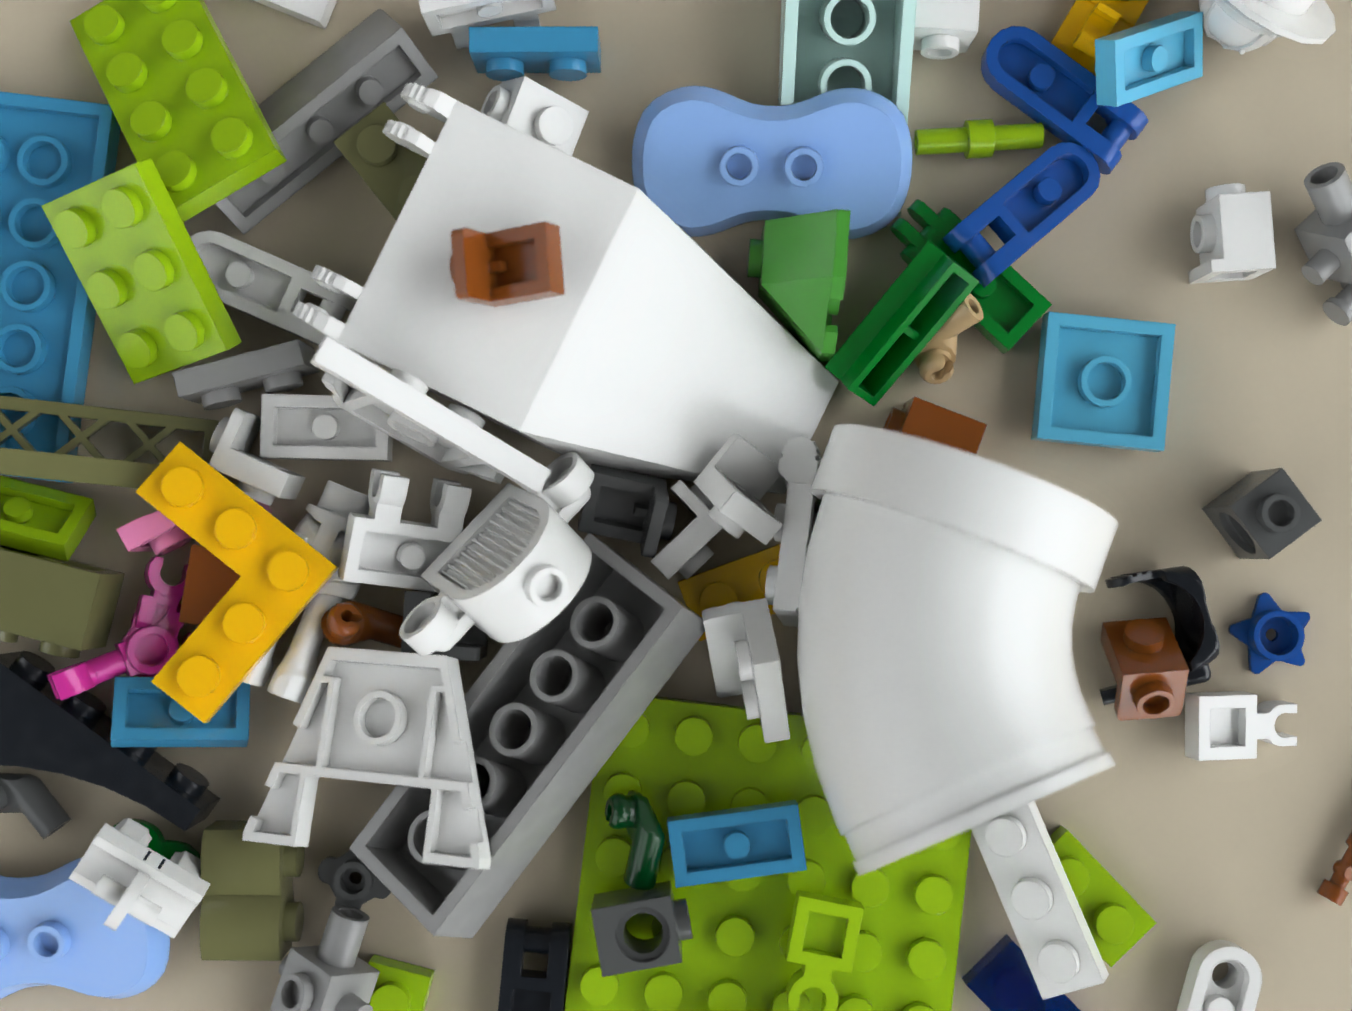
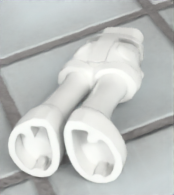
[243,480,370,704]

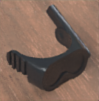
[1100,566,1220,705]

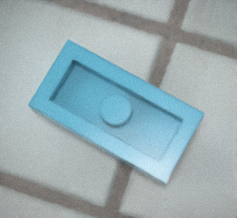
[1095,11,1203,107]

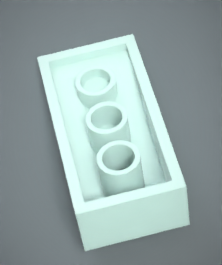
[778,0,917,217]

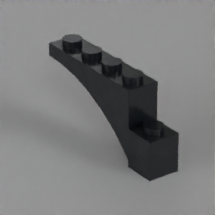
[0,651,220,831]

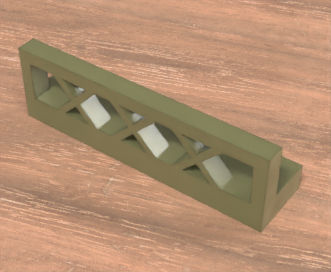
[0,395,219,488]

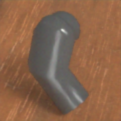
[0,773,71,839]

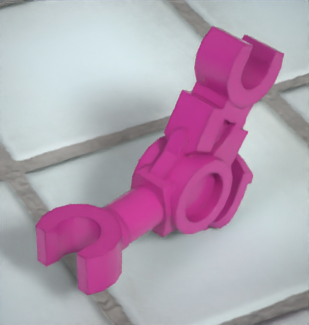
[47,556,192,700]

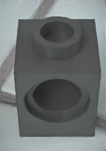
[1202,468,1322,559]
[591,881,693,977]

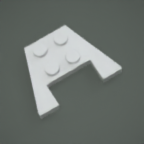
[242,646,491,869]

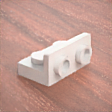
[702,598,790,743]

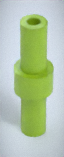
[914,119,1044,159]

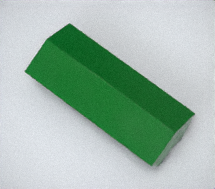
[825,240,979,406]

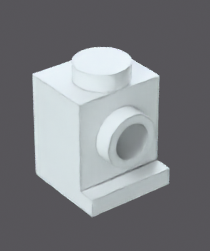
[1188,183,1277,284]

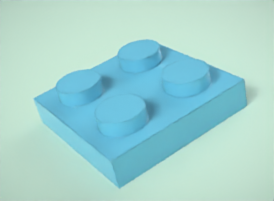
[1031,312,1176,452]

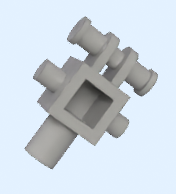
[1294,162,1352,326]
[270,905,380,1011]

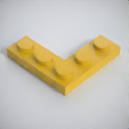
[135,442,338,724]

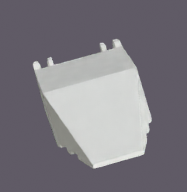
[292,82,839,494]

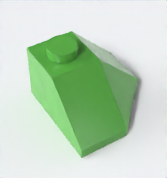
[747,209,850,362]

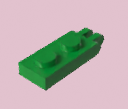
[890,199,1052,354]

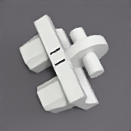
[68,817,211,939]

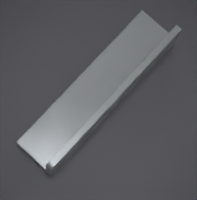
[215,9,438,234]

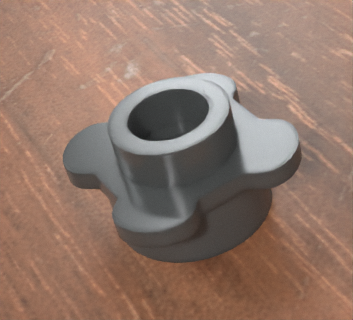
[318,850,391,910]

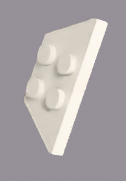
[311,336,552,494]

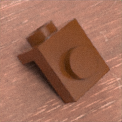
[450,221,565,307]
[1100,617,1189,721]

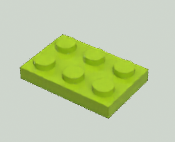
[41,158,242,384]

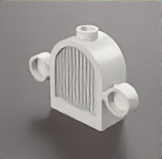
[399,452,594,656]

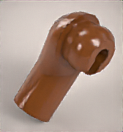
[321,600,403,648]

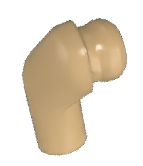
[915,294,984,384]

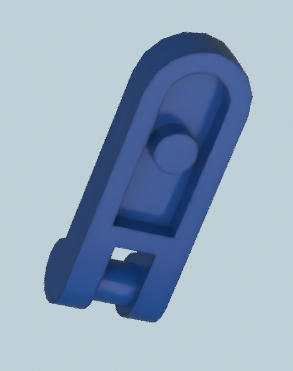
[981,26,1148,175]
[942,142,1101,287]

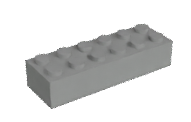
[349,533,705,938]

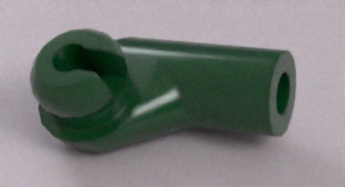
[605,790,665,890]

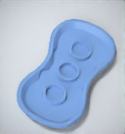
[632,85,913,239]
[0,858,170,999]

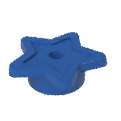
[1228,593,1310,674]

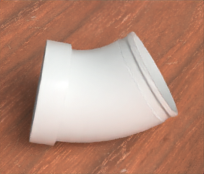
[797,424,1118,876]

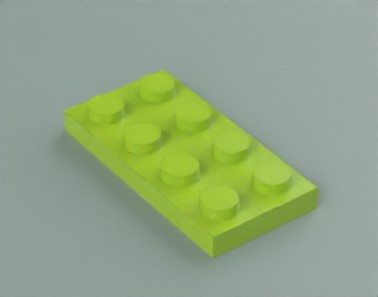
[69,0,287,222]

